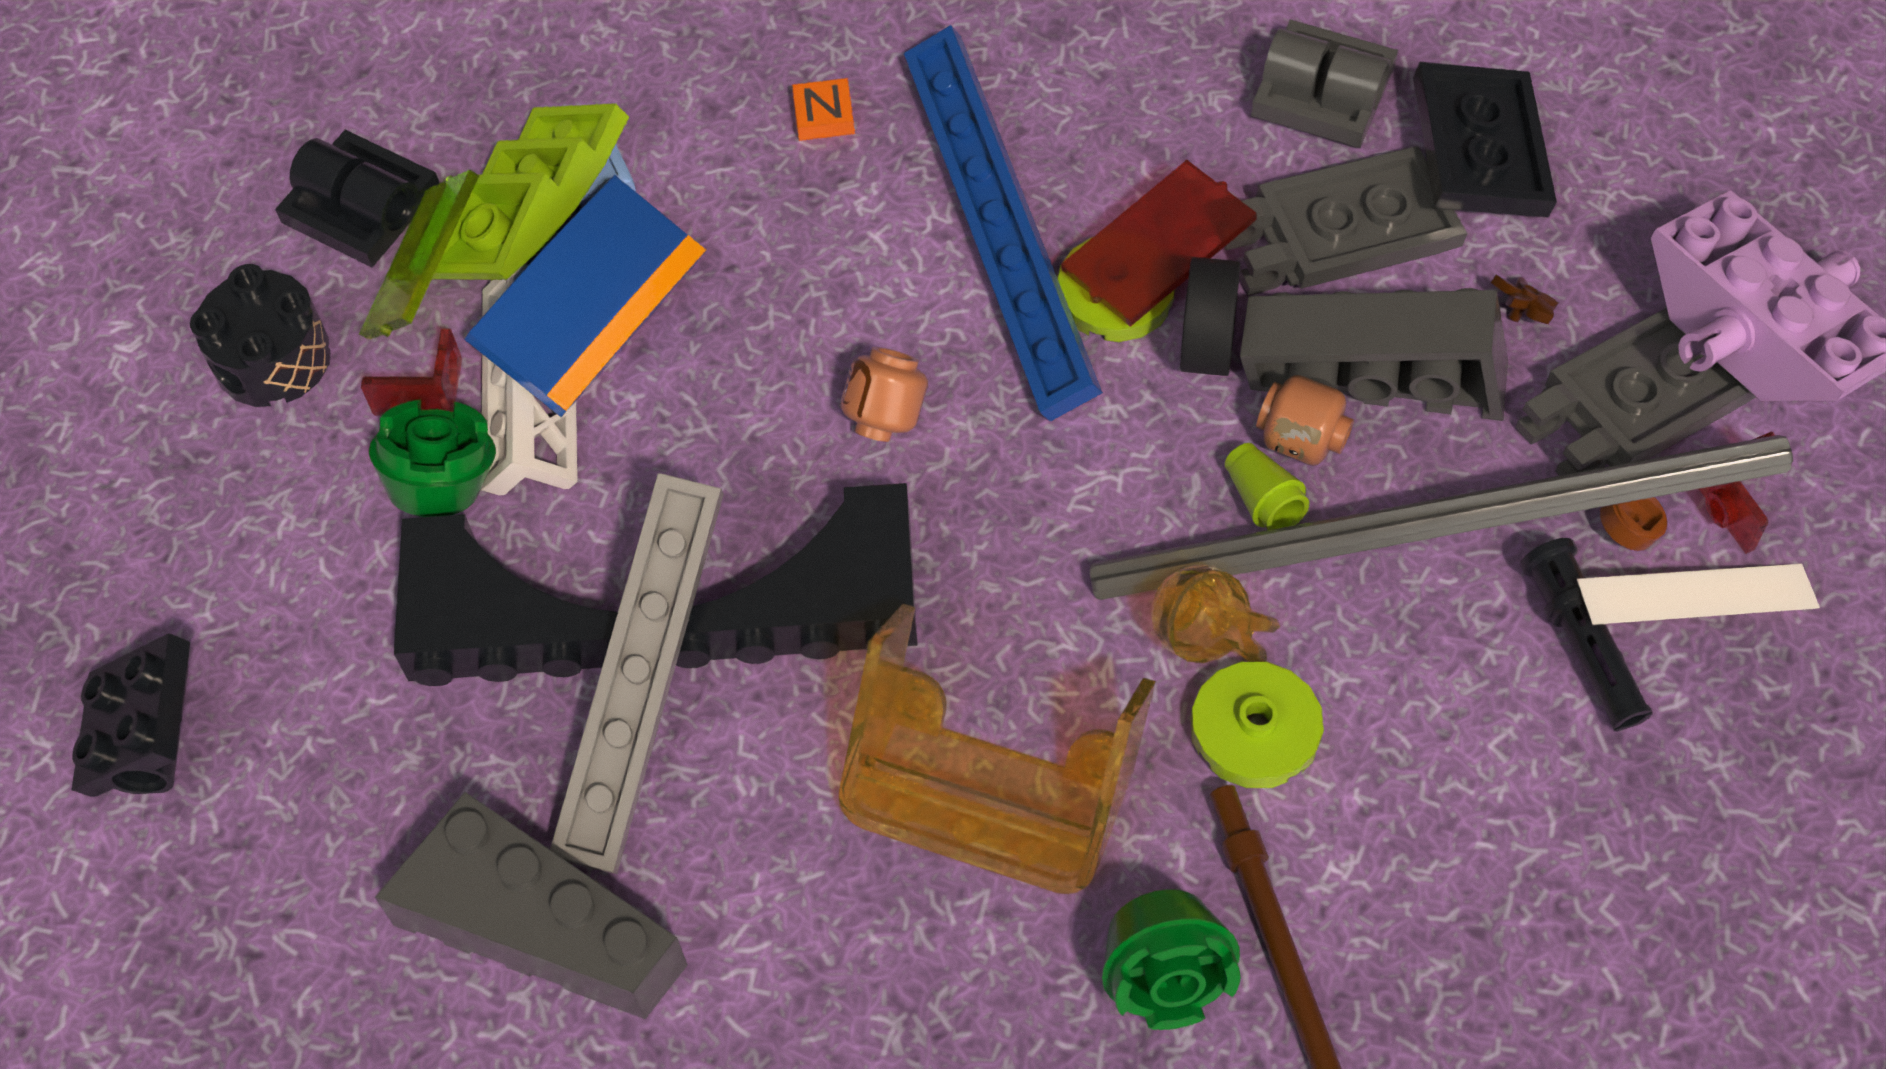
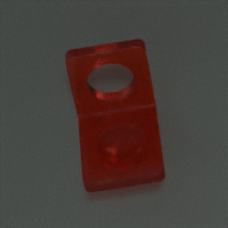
[361,329,462,415]
[1699,431,1775,554]

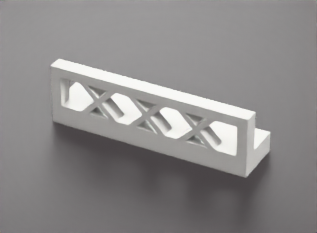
[481,264,577,495]

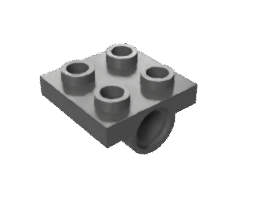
[1251,19,1398,148]

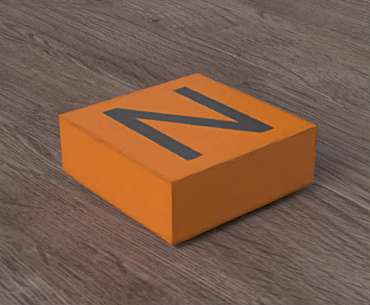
[792,78,855,141]

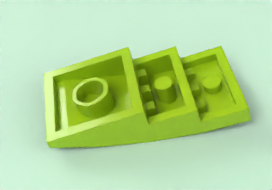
[416,103,629,280]

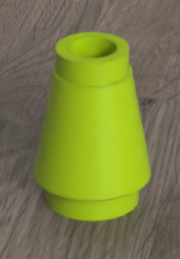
[1224,443,1310,530]

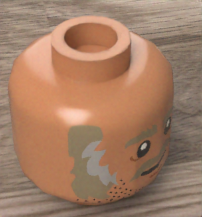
[1256,375,1354,466]

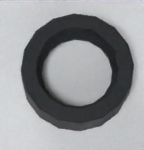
[1180,257,1240,376]

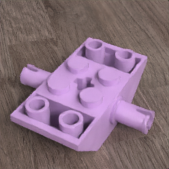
[1651,190,1886,401]

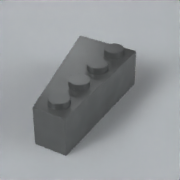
[1240,288,1508,421]
[375,792,688,1019]

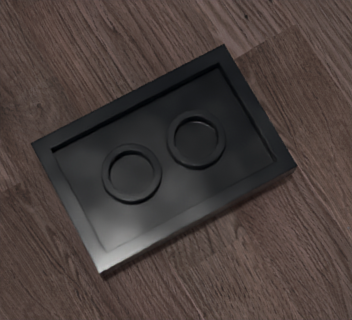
[1413,62,1557,218]

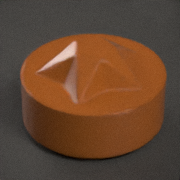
[1600,497,1667,551]

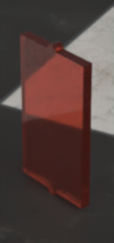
[1061,160,1257,327]

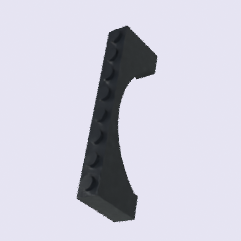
[394,483,918,686]

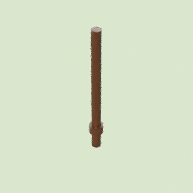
[1210,785,1342,1069]

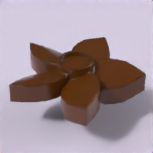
[1491,274,1559,325]

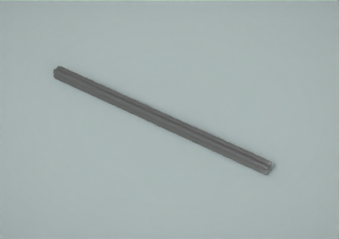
[1089,435,1793,600]

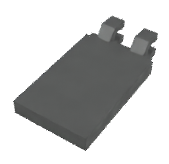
[1216,146,1467,295]
[1515,307,1756,476]

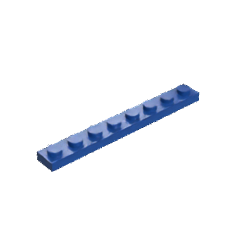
[904,25,1103,422]

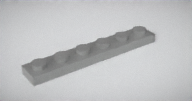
[550,473,724,874]

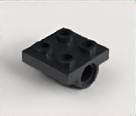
[275,129,441,268]
[71,633,190,797]

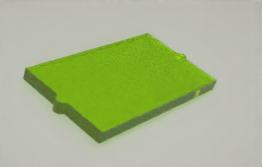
[359,169,479,339]

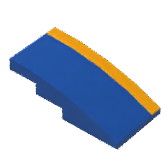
[464,175,706,417]

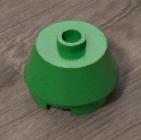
[369,400,496,517]
[1102,889,1241,1030]

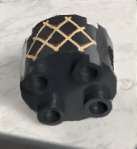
[190,264,331,407]

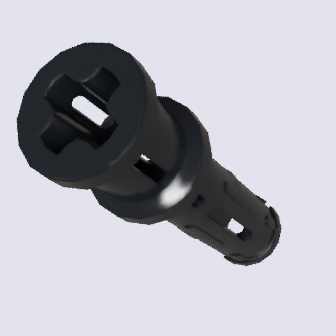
[1520,538,1653,732]

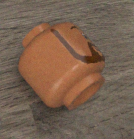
[840,347,928,442]

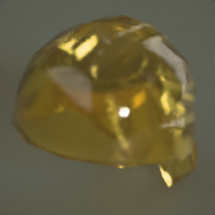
[1150,564,1280,663]

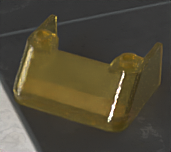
[839,604,1156,894]

